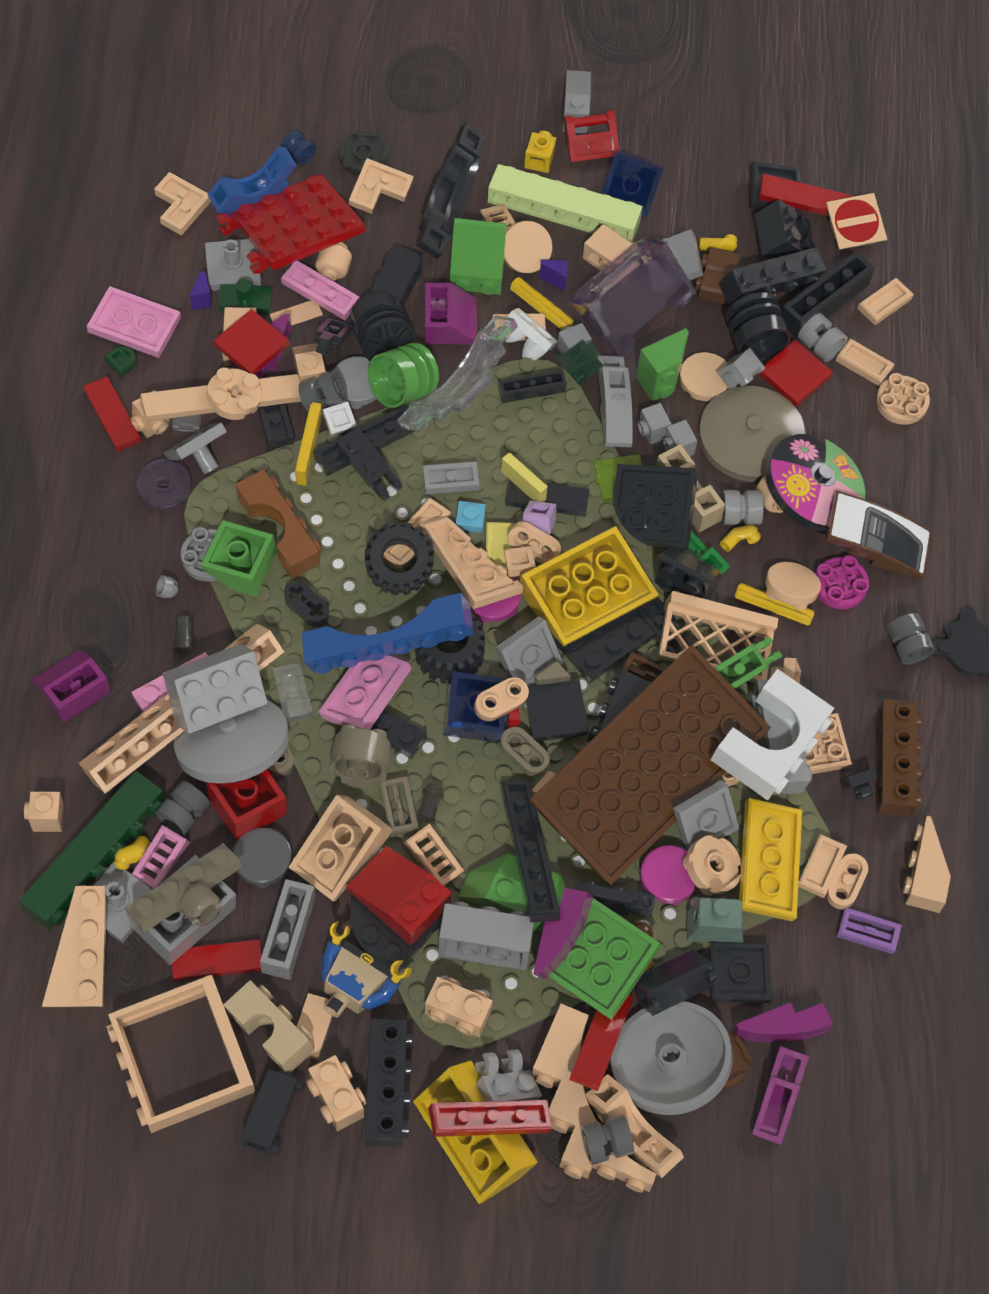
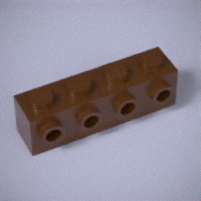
[877,699,922,817]

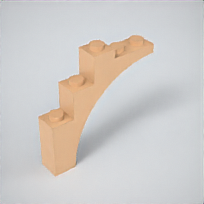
[532,1004,657,1193]

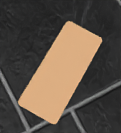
[270,301,323,326]

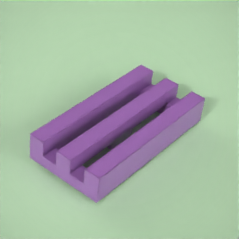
[837,907,902,954]

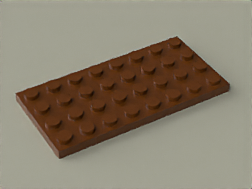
[528,645,771,886]

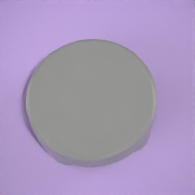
[334,356,377,409]
[181,527,217,582]

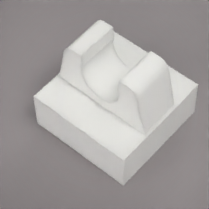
[322,401,357,436]

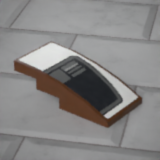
[825,490,932,580]

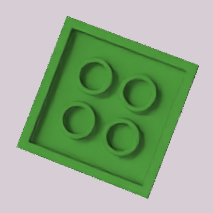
[549,898,662,1020]

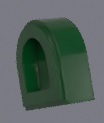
[104,346,137,378]

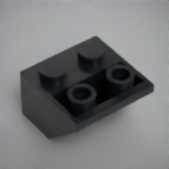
[755,200,816,260]
[655,546,721,600]

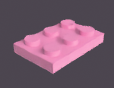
[87,286,181,358]
[318,655,412,730]

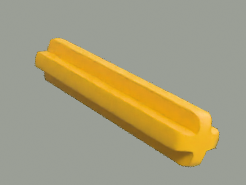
[510,277,573,330]
[735,583,814,625]

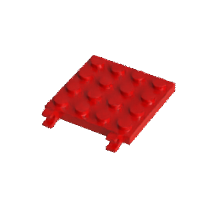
[216,174,366,274]

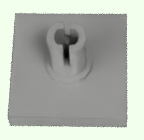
[644,229,703,293]
[205,239,261,291]
[163,423,227,474]
[495,616,563,693]
[673,780,740,851]
[93,862,152,944]

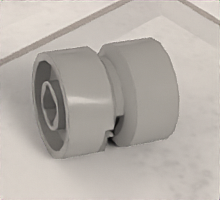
[798,313,848,362]
[721,490,763,525]

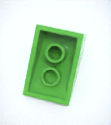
[450,218,507,295]

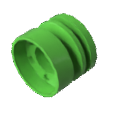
[368,342,439,408]

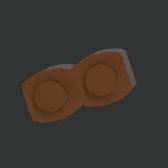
[695,247,741,306]

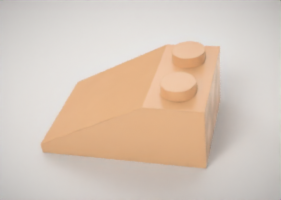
[289,795,393,901]

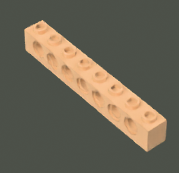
[78,624,284,793]

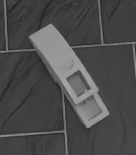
[596,356,632,447]

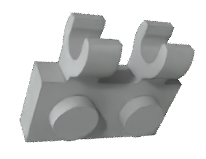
[475,1049,542,1102]

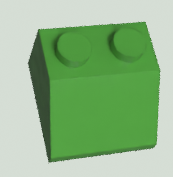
[636,328,689,402]
[201,520,277,597]

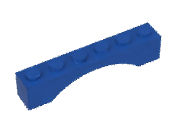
[302,593,473,674]

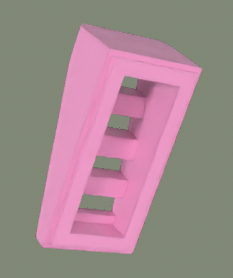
[132,825,190,889]

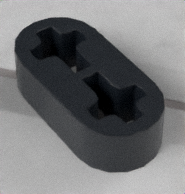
[284,582,329,627]

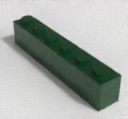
[19,771,165,931]

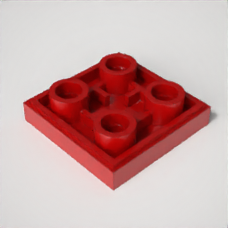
[213,309,289,375]
[758,340,833,407]

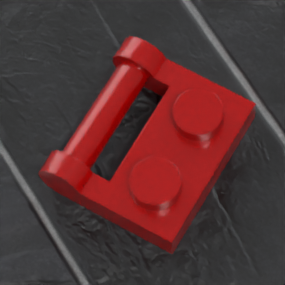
[564,110,620,162]

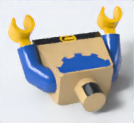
[321,921,412,1018]

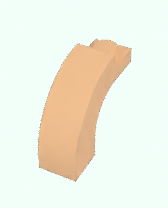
[585,1074,684,1178]

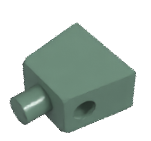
[687,898,743,943]

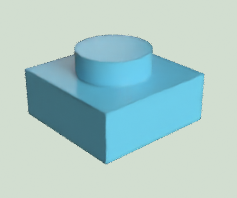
[456,501,486,533]

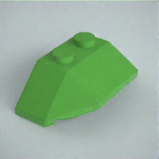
[457,853,566,934]

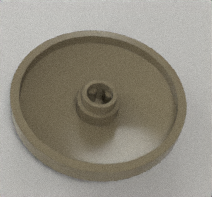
[699,386,805,482]

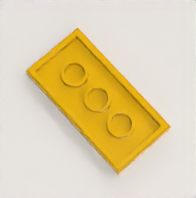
[739,798,802,921]

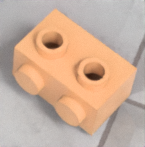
[425,977,493,1038]
[306,1055,366,1131]

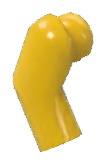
[700,234,737,252]
[720,525,761,552]
[114,836,150,870]

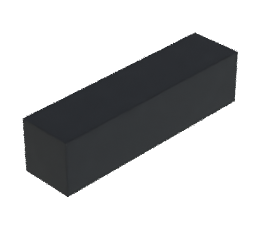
[498,370,567,403]

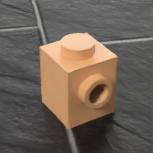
[24,792,64,832]

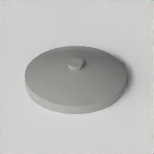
[174,700,289,783]
[611,1001,733,1115]

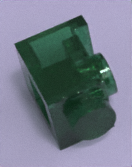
[556,339,603,385]

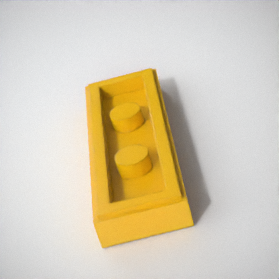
[295,402,322,486]

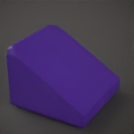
[540,260,567,290]
[190,271,211,310]

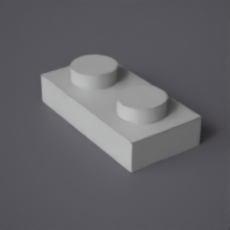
[423,461,479,494]

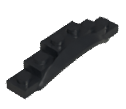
[416,123,486,259]

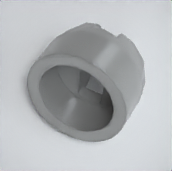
[156,575,178,598]

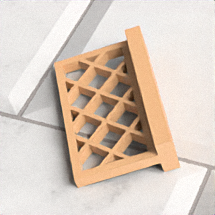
[657,591,778,683]

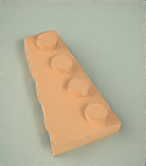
[422,517,523,609]
[42,886,107,1007]

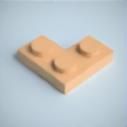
[348,158,414,214]
[154,172,211,236]

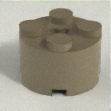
[329,725,391,788]

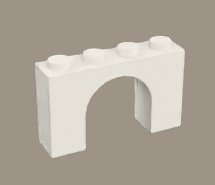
[711,669,834,800]

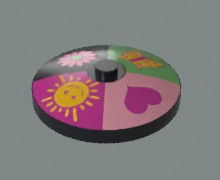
[765,434,866,532]

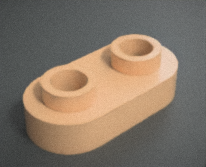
[508,522,561,564]
[474,677,529,721]
[826,854,868,909]

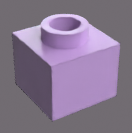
[523,500,556,535]

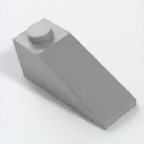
[563,70,591,133]

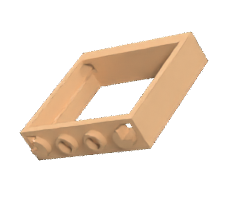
[106,975,255,1133]

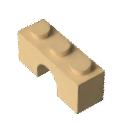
[656,444,725,532]
[223,980,315,1072]

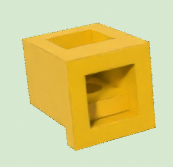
[524,131,557,173]

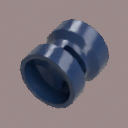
[281,130,316,165]

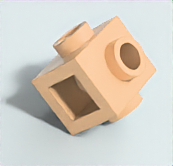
[131,390,170,438]

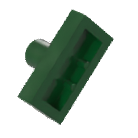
[218,279,272,315]

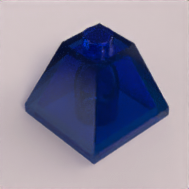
[602,150,664,217]

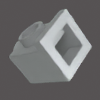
[717,348,765,389]

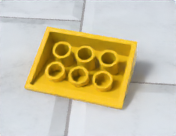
[519,526,659,647]

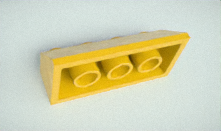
[413,1061,538,1204]

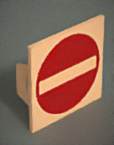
[826,193,887,250]

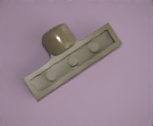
[125,843,242,933]

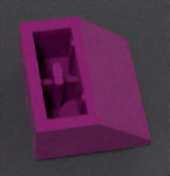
[425,283,477,345]
[32,649,111,723]

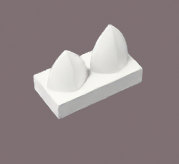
[505,308,558,361]

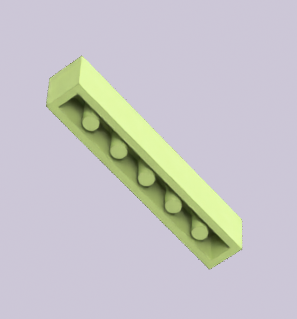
[488,164,643,242]

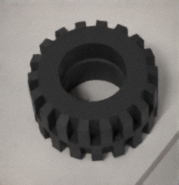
[365,521,434,595]
[415,613,485,684]

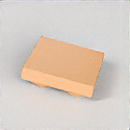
[805,713,852,774]

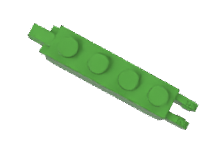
[715,636,782,689]

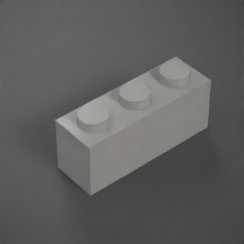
[260,879,315,980]

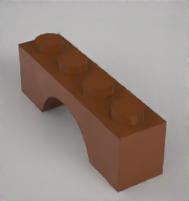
[235,469,322,579]

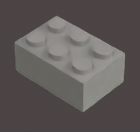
[162,644,267,734]
[129,855,236,965]
[438,902,534,971]

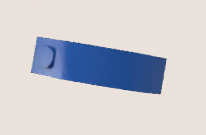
[207,146,297,215]

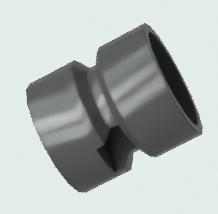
[299,370,348,412]
[887,613,935,665]
[155,781,210,836]
[581,1115,634,1165]

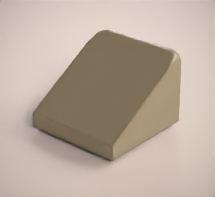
[534,661,570,686]

